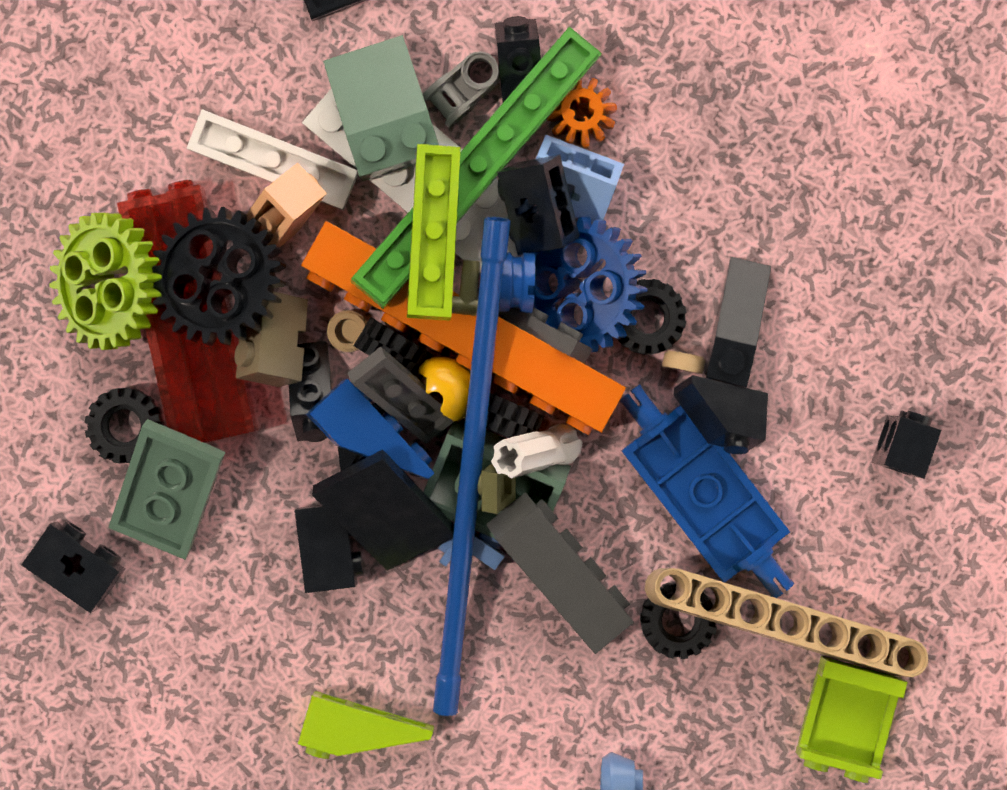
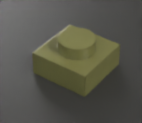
[478,464,516,514]

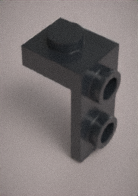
[494,16,541,104]
[288,341,332,442]

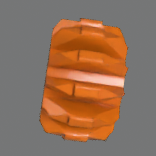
[547,78,617,148]

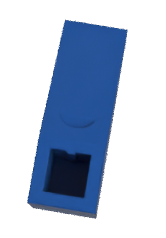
[306,379,434,479]

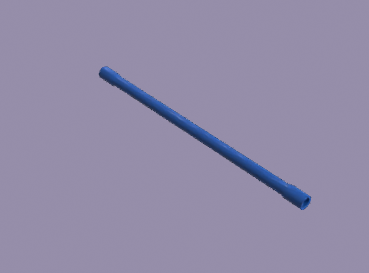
[433,217,511,716]

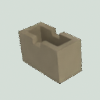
[235,291,308,387]

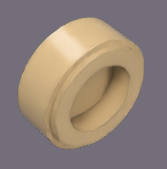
[327,310,367,352]
[662,350,706,374]

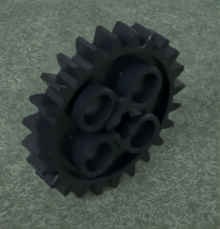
[152,207,286,346]

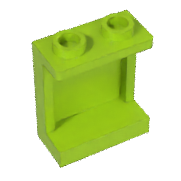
[795,656,908,783]

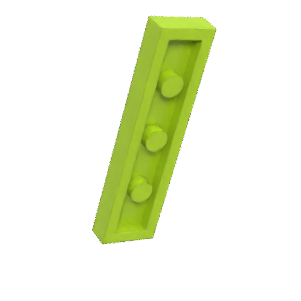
[407,144,461,321]

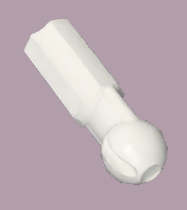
[491,424,583,478]

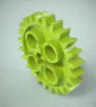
[49,213,162,350]

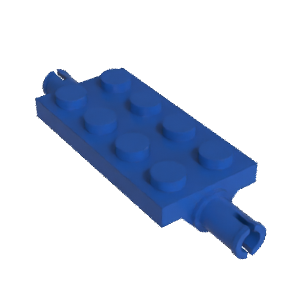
[619,384,794,598]

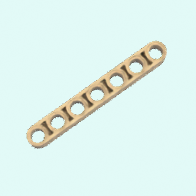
[645,568,928,677]

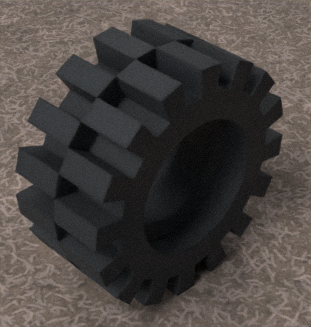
[618,279,687,355]
[353,317,435,380]
[84,388,164,464]
[464,393,545,438]
[640,582,717,659]

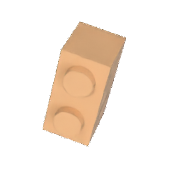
[246,163,327,247]

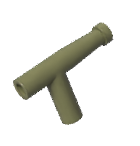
[452,260,480,316]

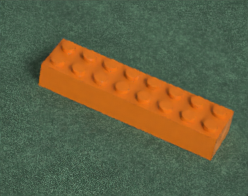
[301,221,626,435]

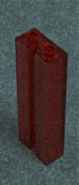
[117,180,259,443]

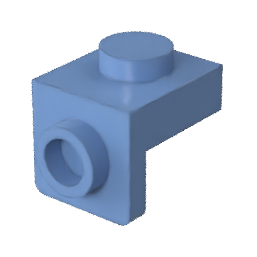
[438,532,505,570]

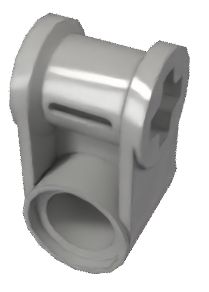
[423,51,500,128]

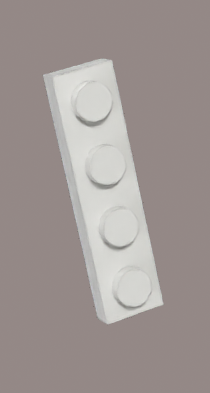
[187,109,358,211]

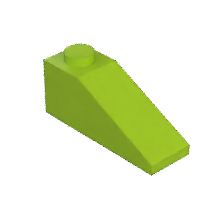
[298,691,434,759]

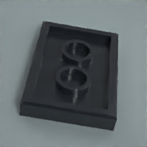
[312,449,454,571]

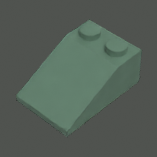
[323,35,439,182]

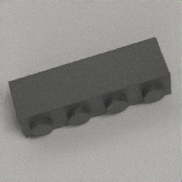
[486,492,634,654]

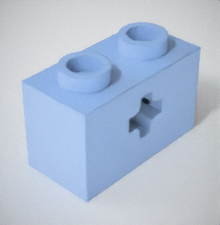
[536,135,624,222]

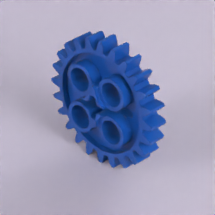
[533,217,647,353]

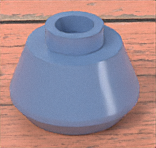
[600,752,643,790]

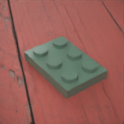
[108,419,226,560]

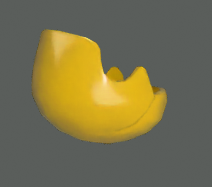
[418,357,470,422]

